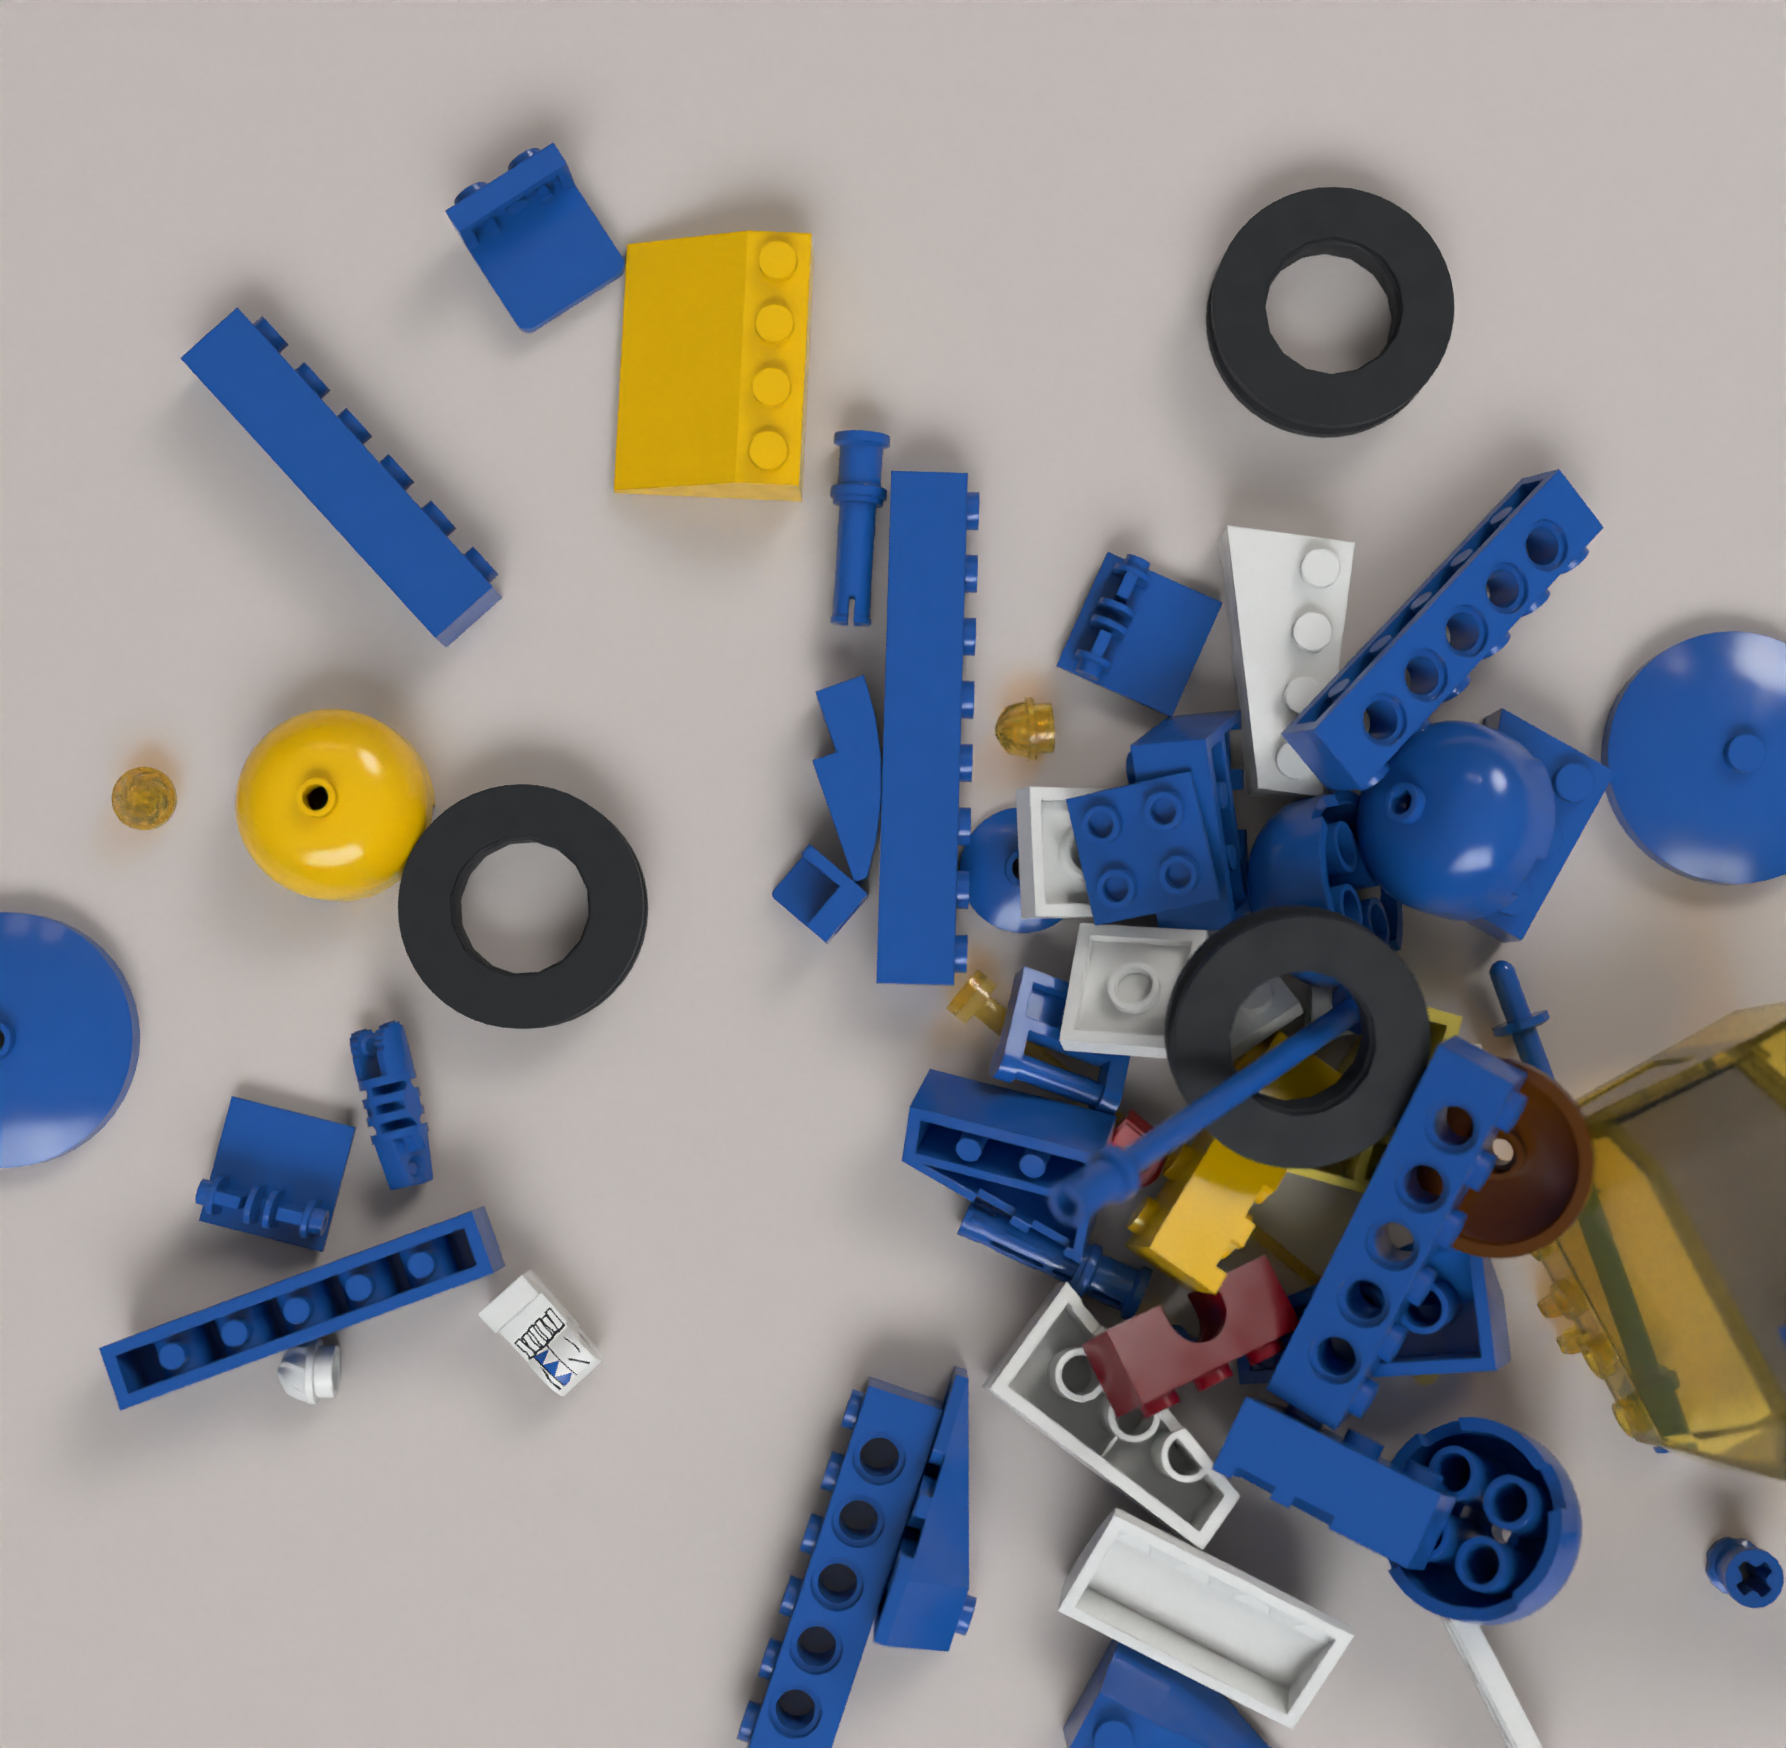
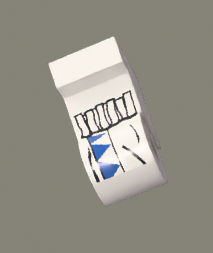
[478,1269,604,1397]

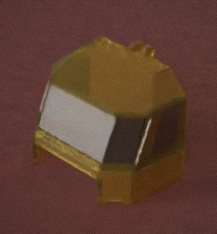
[1530,1001,1786,1481]

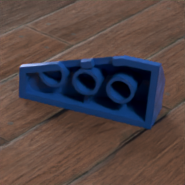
[1237,1242,1512,1385]
[873,1366,977,1652]
[1063,1639,1271,1748]

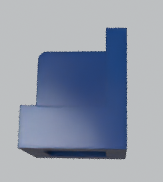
[772,844,869,945]

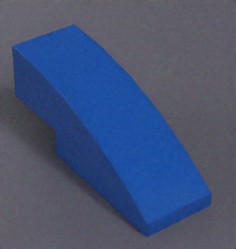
[812,675,882,885]

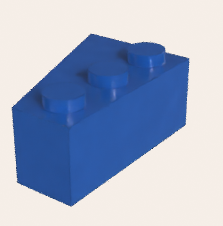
[1465,708,1615,943]
[1126,710,1250,931]
[902,1069,1117,1264]
[1212,1397,1458,1570]

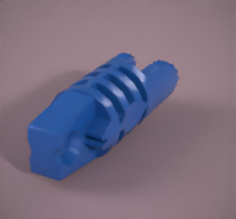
[349,1020,433,1190]

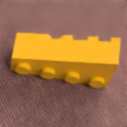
[1125,1031,1342,1294]

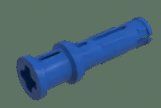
[830,430,891,627]
[957,1198,1153,1321]

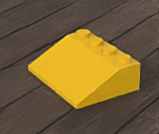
[614,230,814,502]

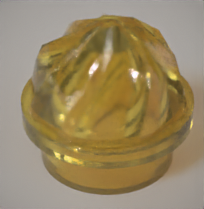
[995,697,1055,761]
[112,767,177,831]

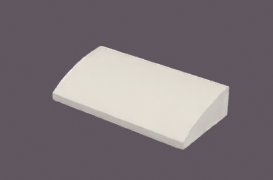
[1058,1508,1355,1730]

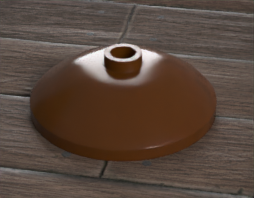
[1392,1057,1596,1259]

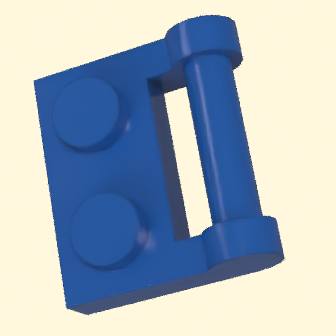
[989,966,1130,1115]

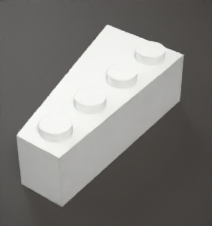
[1218,525,1355,801]
[982,1282,1240,1551]

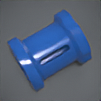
[1705,1537,1784,1608]

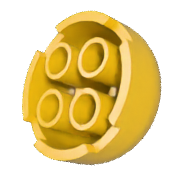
[235,709,435,902]

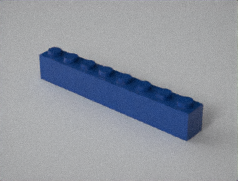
[876,471,980,986]

